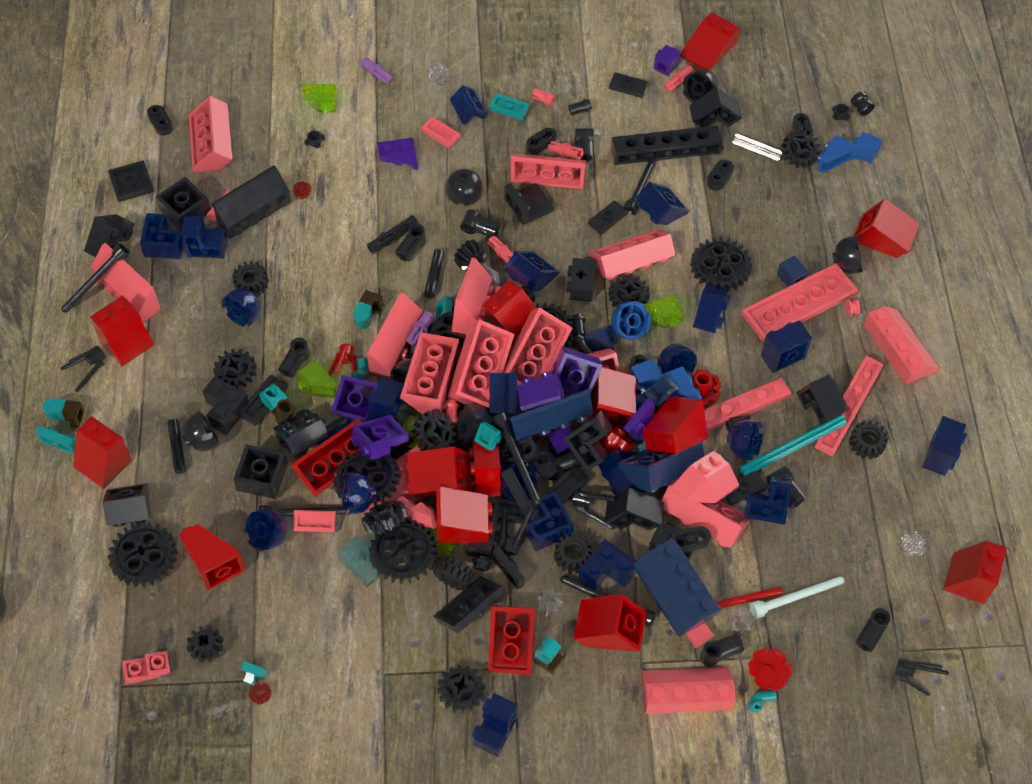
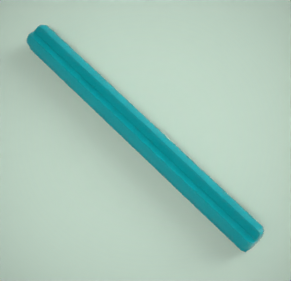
[738,414,847,477]

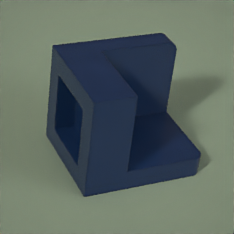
[777,256,809,287]
[584,324,618,352]
[644,374,678,407]

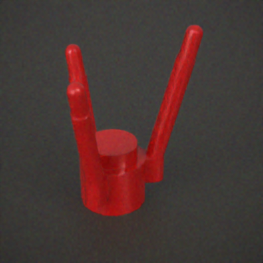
[325,344,357,379]

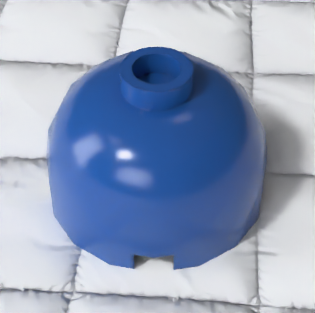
[611,301,651,340]

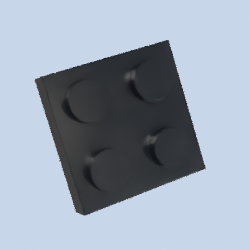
[108,160,154,202]

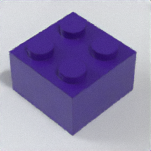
[552,346,602,395]

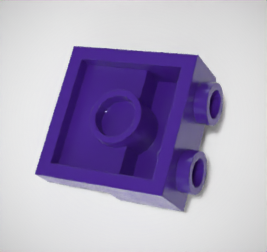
[351,415,409,459]

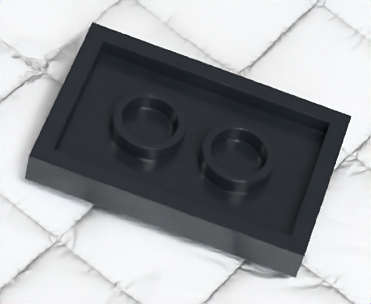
[434,576,505,633]

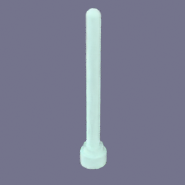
[749,576,844,619]

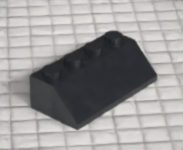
[212,165,291,239]

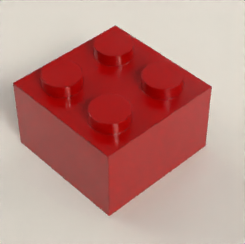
[469,439,501,497]

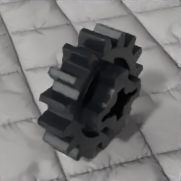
[781,129,821,169]
[608,274,650,307]
[213,348,257,389]
[412,410,457,451]
[361,501,408,534]
[437,665,485,714]

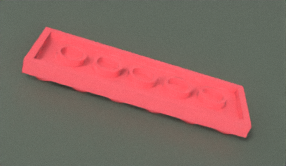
[741,263,858,342]

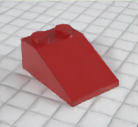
[680,12,740,70]
[488,605,536,675]

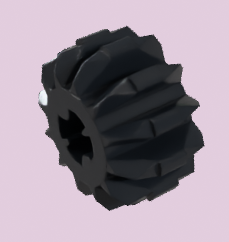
[454,239,486,272]
[186,625,224,663]

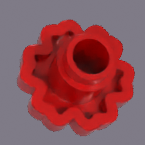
[690,369,721,408]
[599,420,635,456]
[748,646,793,691]

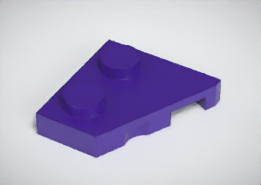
[377,138,418,170]
[623,398,655,445]

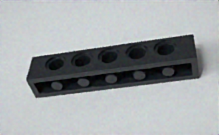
[611,125,723,165]

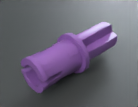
[361,57,392,84]
[407,311,435,346]

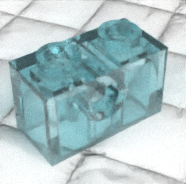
[337,535,383,587]

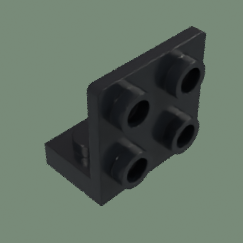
[504,183,554,225]

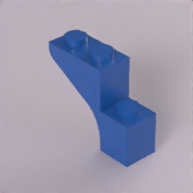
[817,132,883,173]
[631,359,701,400]

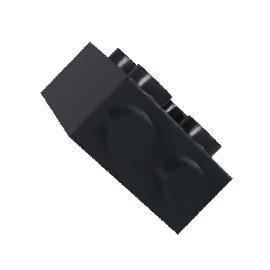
[273,409,329,456]

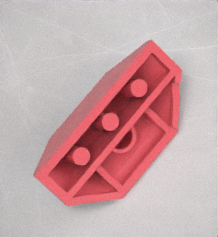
[670,451,739,503]

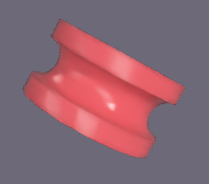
[845,299,860,317]

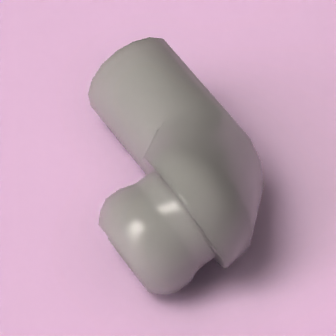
[483,265,500,288]

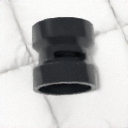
[850,91,875,116]

